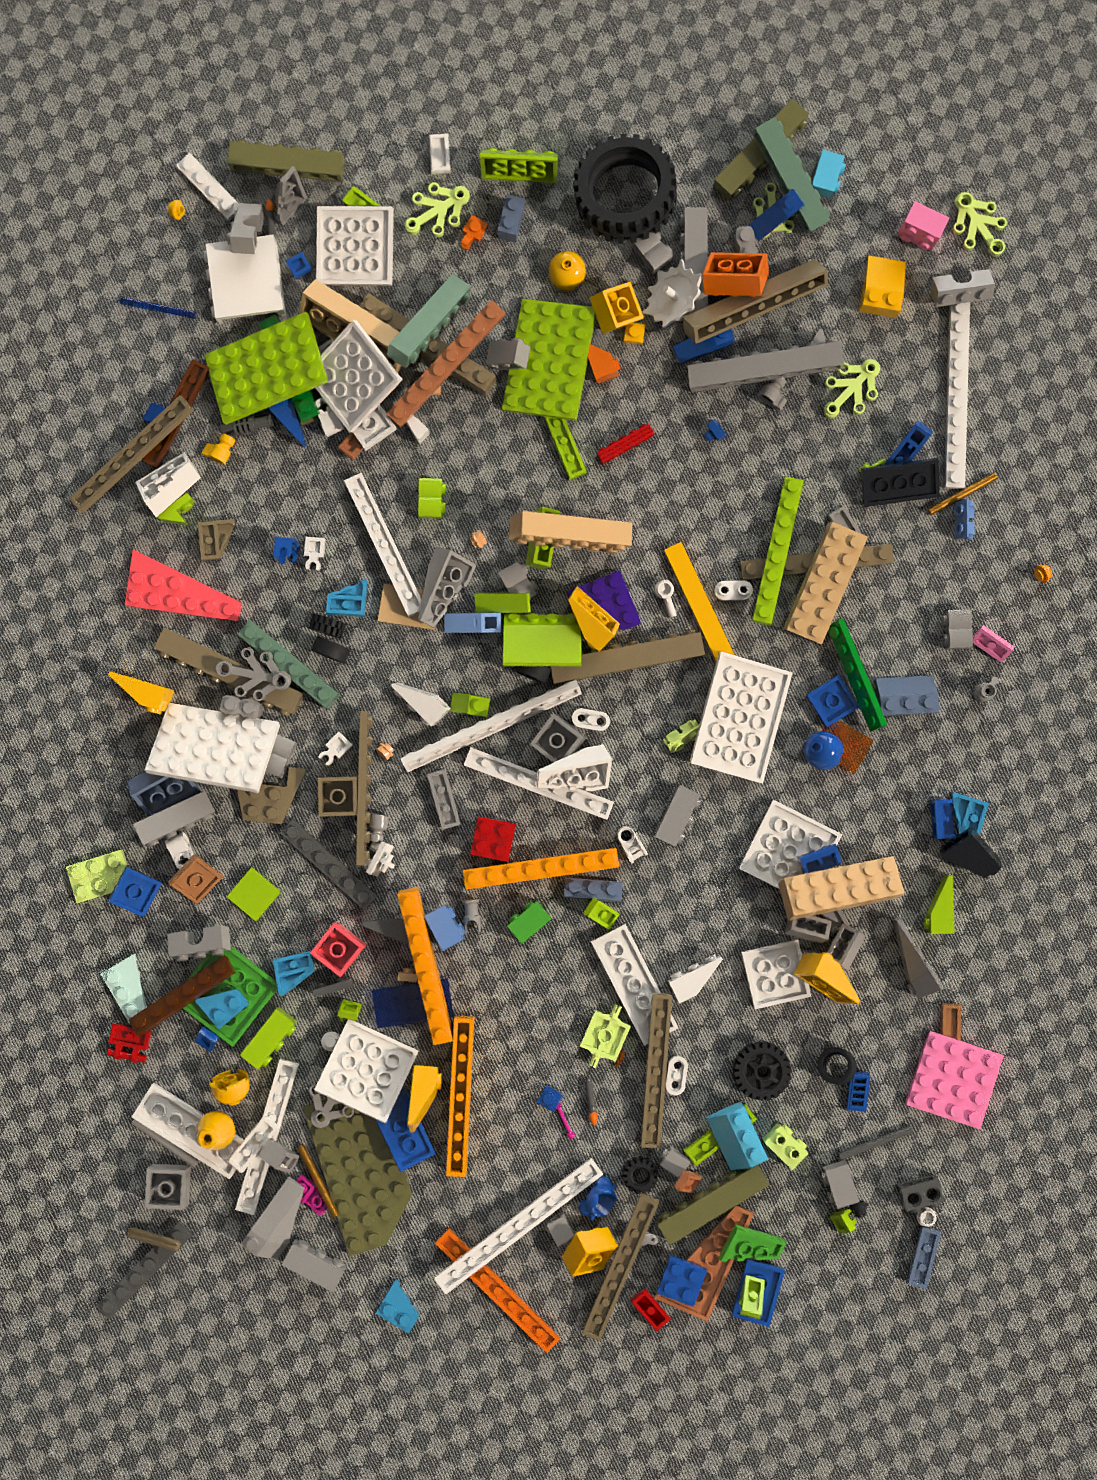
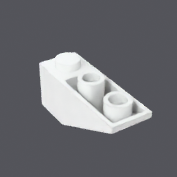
[391,682,451,727]
[668,954,723,1004]

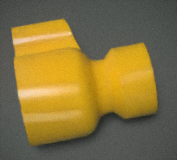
[201,433,236,465]

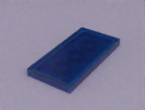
[372,978,454,1029]

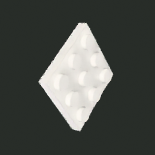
[741,939,811,1009]

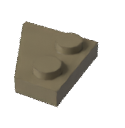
[198,519,236,561]

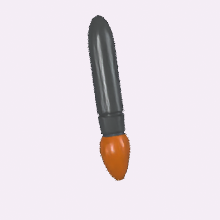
[265,199,276,239]
[585,1077,597,1125]

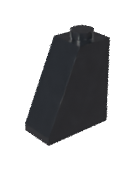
[940,826,1001,878]

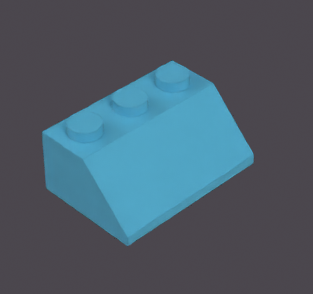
[706,1101,769,1170]

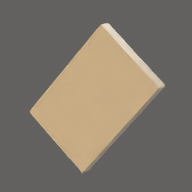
[378,583,435,630]

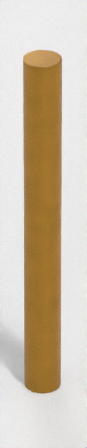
[927,473,998,515]
[297,1144,339,1218]

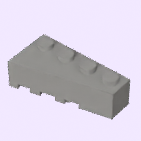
[133,791,215,848]

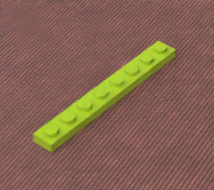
[752,476,804,626]

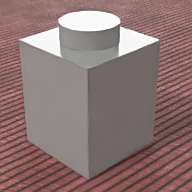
[659,1145,691,1178]
[547,1212,575,1246]

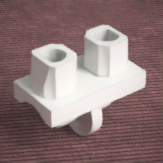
[363,841,395,877]

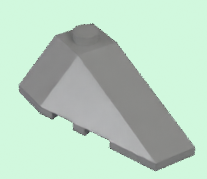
[275,166,307,226]
[418,547,476,628]
[893,918,944,998]
[240,1177,305,1259]

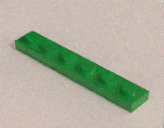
[259,315,320,422]
[828,618,887,732]

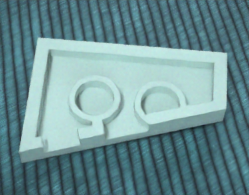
[101,953,147,1024]

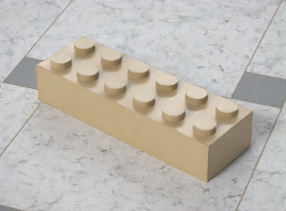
[299,279,403,373]
[509,511,632,554]
[783,522,868,644]
[778,856,904,921]

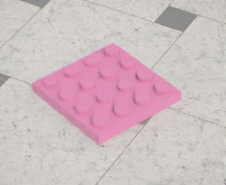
[905,1030,1004,1129]

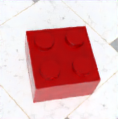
[470,816,516,862]

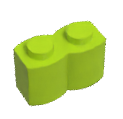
[418,478,446,519]

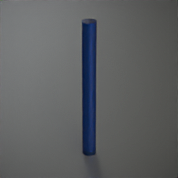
[120,297,196,319]

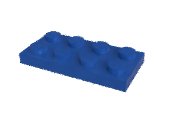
[375,1086,436,1172]

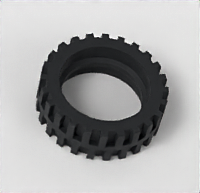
[573,133,677,244]

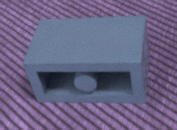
[498,194,526,243]

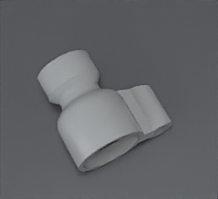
[758,378,787,411]
[973,676,999,702]
[367,813,389,843]

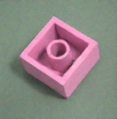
[897,201,949,251]

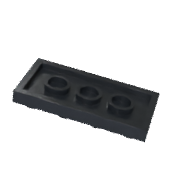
[861,458,940,507]

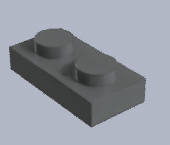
[312,976,354,998]

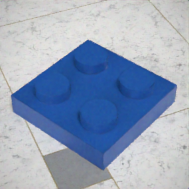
[806,675,859,728]
[108,866,162,917]
[657,1254,707,1307]

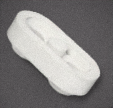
[714,580,753,601]
[572,708,610,731]
[665,1055,688,1095]

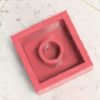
[310,921,367,977]

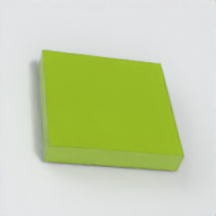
[227,867,282,921]

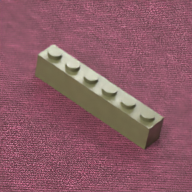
[713,98,809,201]
[227,140,345,182]
[656,1165,770,1245]

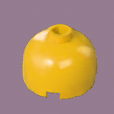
[548,251,586,291]
[209,1069,250,1106]

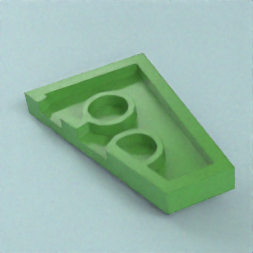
[718,1224,787,1262]

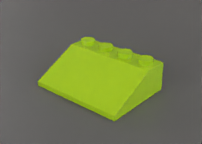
[480,148,558,183]
[503,613,581,666]

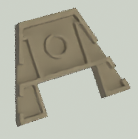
[237,767,307,824]

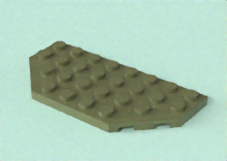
[303,1099,412,1257]

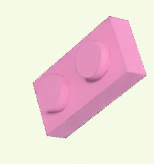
[973,625,1014,663]

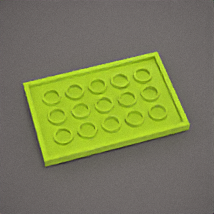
[502,299,596,421]
[205,311,328,425]

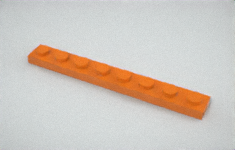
[435,1228,560,1353]

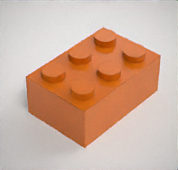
[702,252,769,297]

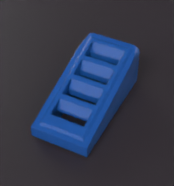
[846,1071,870,1112]

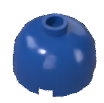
[803,731,844,770]

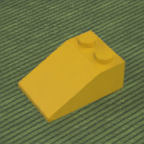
[859,256,906,318]
[568,586,620,652]
[109,671,174,714]
[794,952,860,1004]
[408,1065,442,1133]

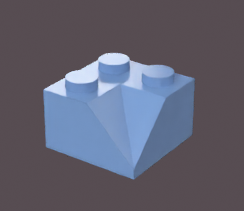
[424,904,466,951]

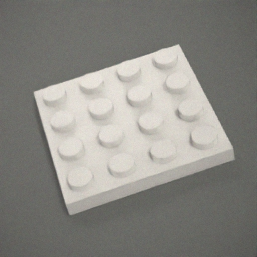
[316,206,394,286]
[316,320,403,432]
[739,800,842,889]
[314,1019,418,1123]

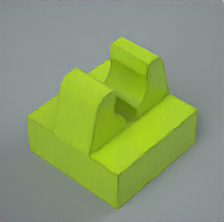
[338,999,362,1022]
[829,1209,857,1234]

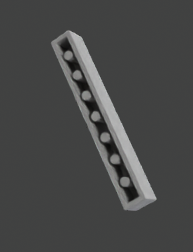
[687,339,844,392]

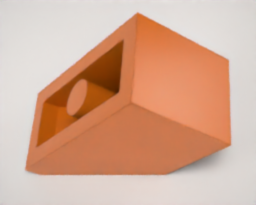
[588,344,621,383]

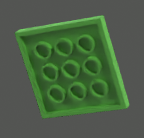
[183,945,278,1047]

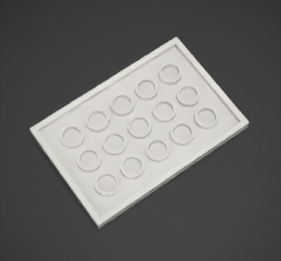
[689,652,792,784]
[145,703,280,793]

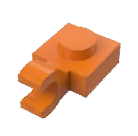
[461,215,488,251]

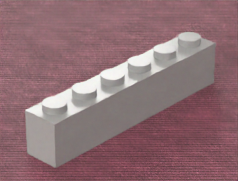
[680,207,708,326]

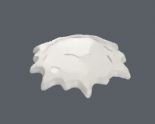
[642,259,702,328]

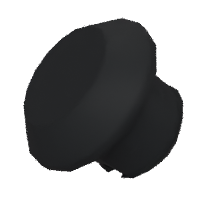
[850,1201,867,1218]

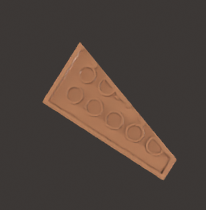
[654,1205,754,1322]

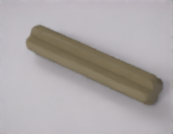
[127,1227,181,1251]

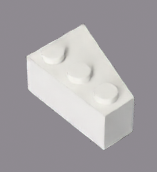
[136,452,200,517]

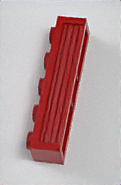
[597,423,655,465]

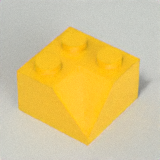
[589,282,644,334]
[562,1227,618,1277]

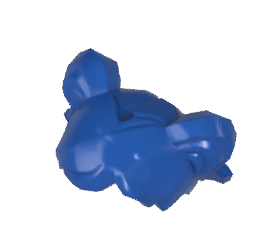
[579,1176,617,1220]

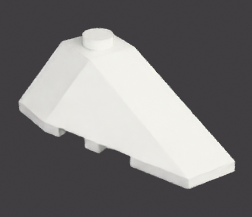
[537,744,612,791]

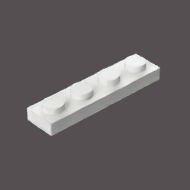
[176,153,239,221]

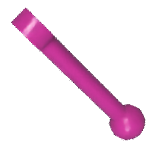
[557,1103,575,1139]

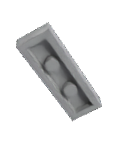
[427,769,461,830]

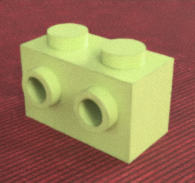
[762,1123,809,1170]

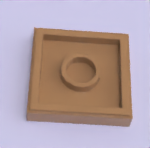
[168,854,223,904]

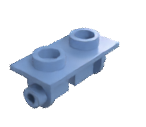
[954,499,975,540]

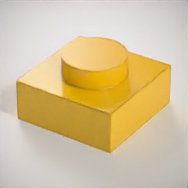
[624,323,645,345]

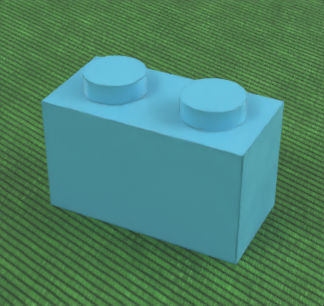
[812,150,846,199]

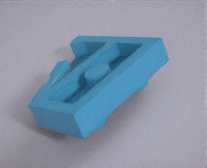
[326,580,368,617]
[951,792,989,835]
[273,951,315,997]
[195,989,250,1029]
[375,1279,419,1334]

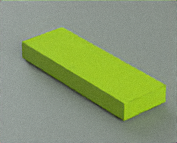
[474,593,531,613]

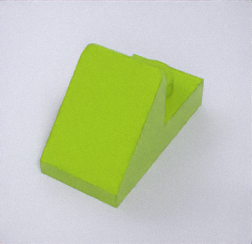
[157,493,195,526]
[450,693,490,718]
[583,897,620,930]
[739,1275,765,1319]

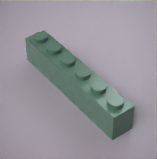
[751,117,830,235]
[386,274,471,369]
[238,620,341,710]

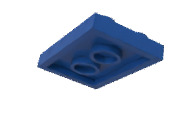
[731,1258,785,1327]

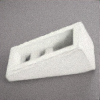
[406,415,430,444]

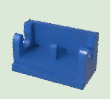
[273,537,301,564]
[930,799,955,839]
[797,844,842,874]

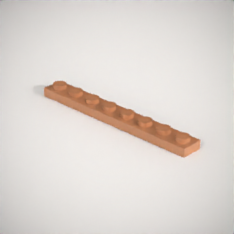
[386,300,506,427]

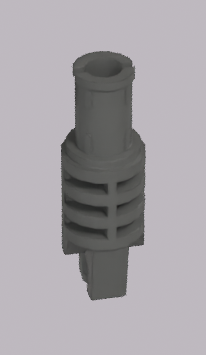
[220,414,274,436]

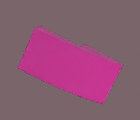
[296,1175,327,1216]

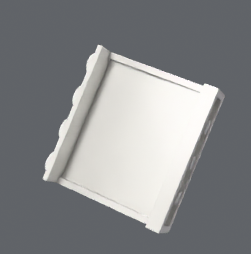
[204,235,286,324]

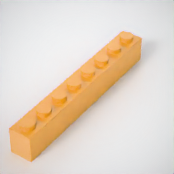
[463,848,619,890]
[398,886,453,1045]
[446,1016,475,1177]

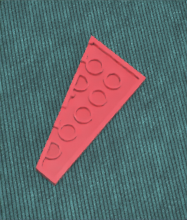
[125,549,242,622]

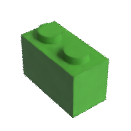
[507,900,552,944]

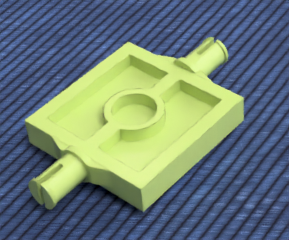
[580,1004,631,1068]

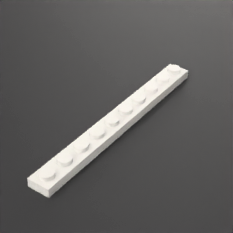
[944,302,970,489]
[400,680,582,772]
[434,1158,603,1295]

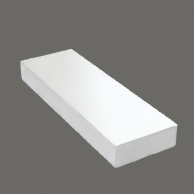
[227,1115,280,1174]

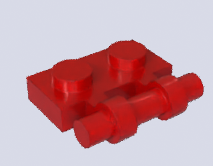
[107,1023,152,1063]

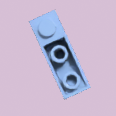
[444,613,502,633]

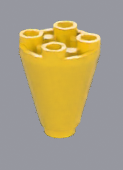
[196,1111,236,1151]

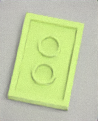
[66,850,128,903]

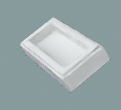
[429,134,451,174]

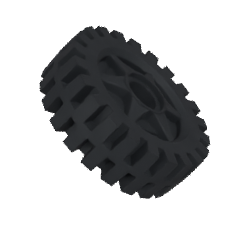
[733,1041,792,1101]

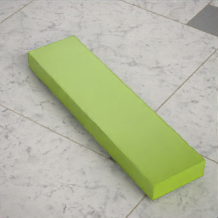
[544,417,587,481]
[683,1103,757,1166]

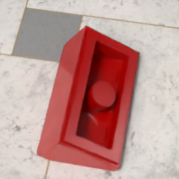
[630,1289,671,1332]

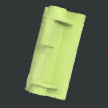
[663,719,700,754]

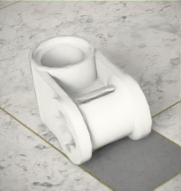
[315,398,345,437]
[617,826,648,864]
[165,832,194,869]

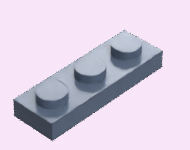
[564,877,623,903]
[906,1225,941,1289]

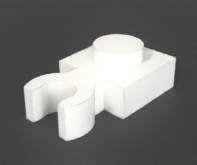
[304,537,326,571]
[318,732,353,766]

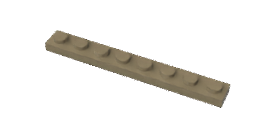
[70,395,194,513]
[740,544,894,581]
[356,711,373,867]
[640,993,672,1148]
[582,1193,659,1341]

